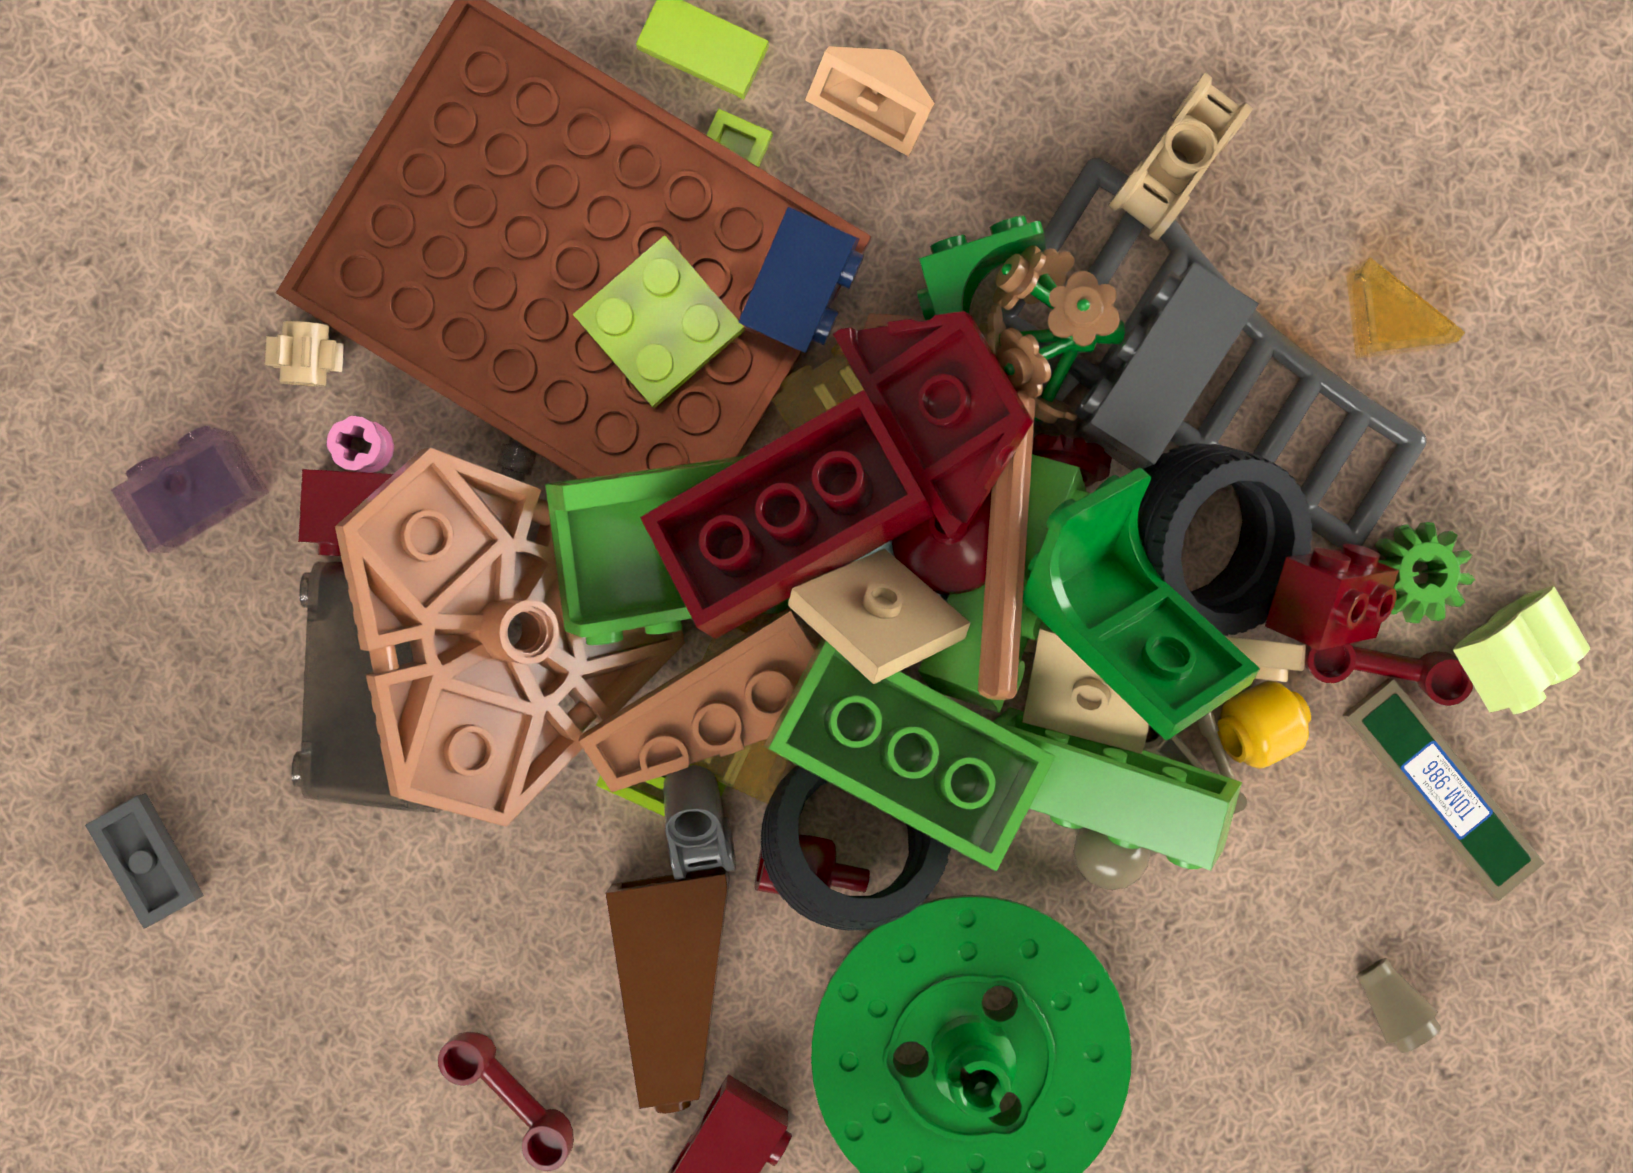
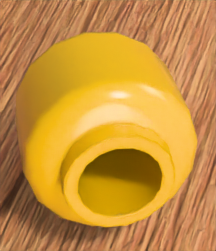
[1217,681,1311,769]

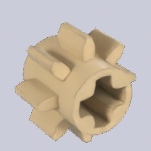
[265,321,344,387]

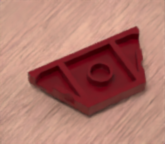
[833,311,1034,540]

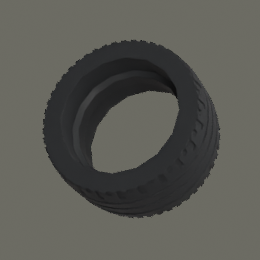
[1138,444,1313,636]
[761,765,951,931]

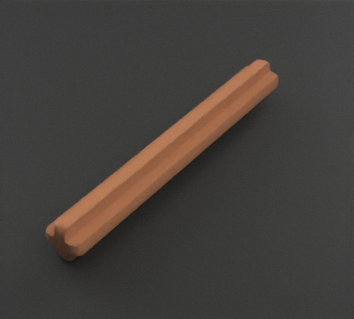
[978,390,1035,700]

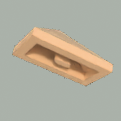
[805,46,935,157]

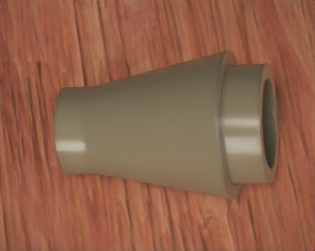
[1356,958,1441,1053]

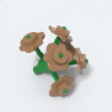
[979,245,1125,424]

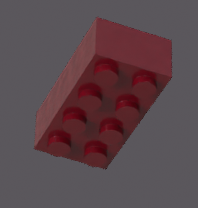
[640,390,934,639]

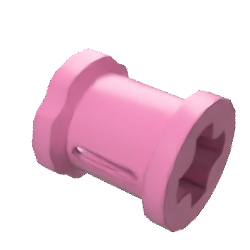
[326,416,394,473]

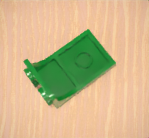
[917,216,1046,321]
[1023,468,1260,741]

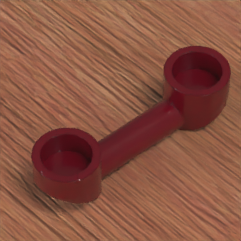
[1304,644,1474,706]
[438,1032,574,1171]

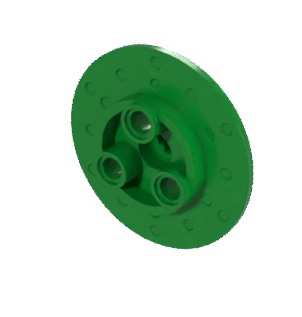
[811,895,1132,1173]

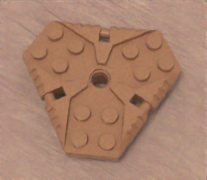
[335,448,685,827]

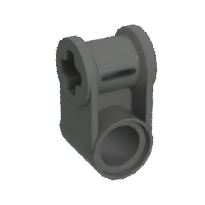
[663,765,736,880]

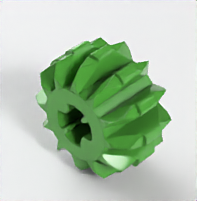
[1375,522,1475,624]

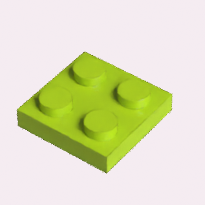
[573,235,745,409]

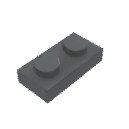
[85,793,204,929]

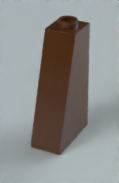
[605,867,730,1114]

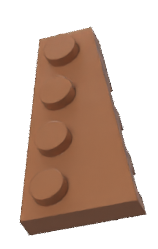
[578,607,815,792]

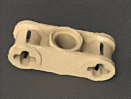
[1108,73,1253,242]

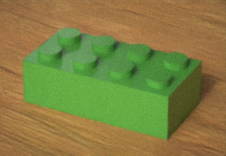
[763,637,1056,872]

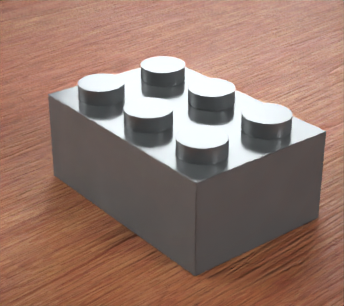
[1074,262,1259,471]

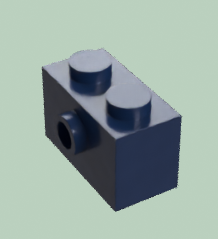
[738,207,864,353]

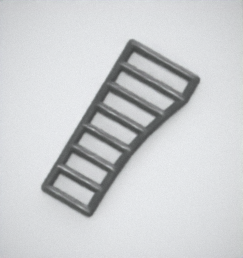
[1001,158,1427,549]

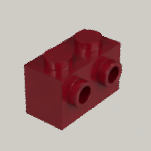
[1265,544,1399,650]

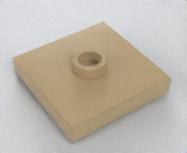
[788,548,970,684]
[1023,621,1149,754]

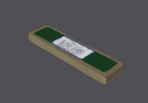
[1342,678,1545,901]

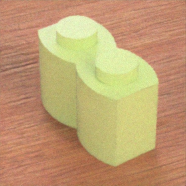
[1453,586,1590,714]

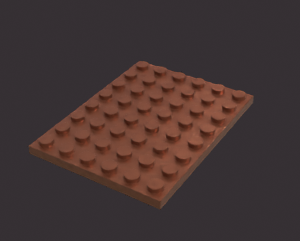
[276,0,872,479]

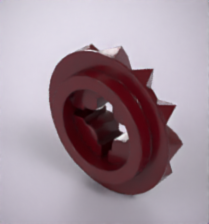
[1032,433,1112,487]

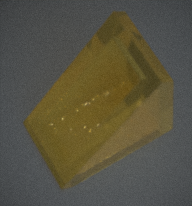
[1346,257,1465,359]

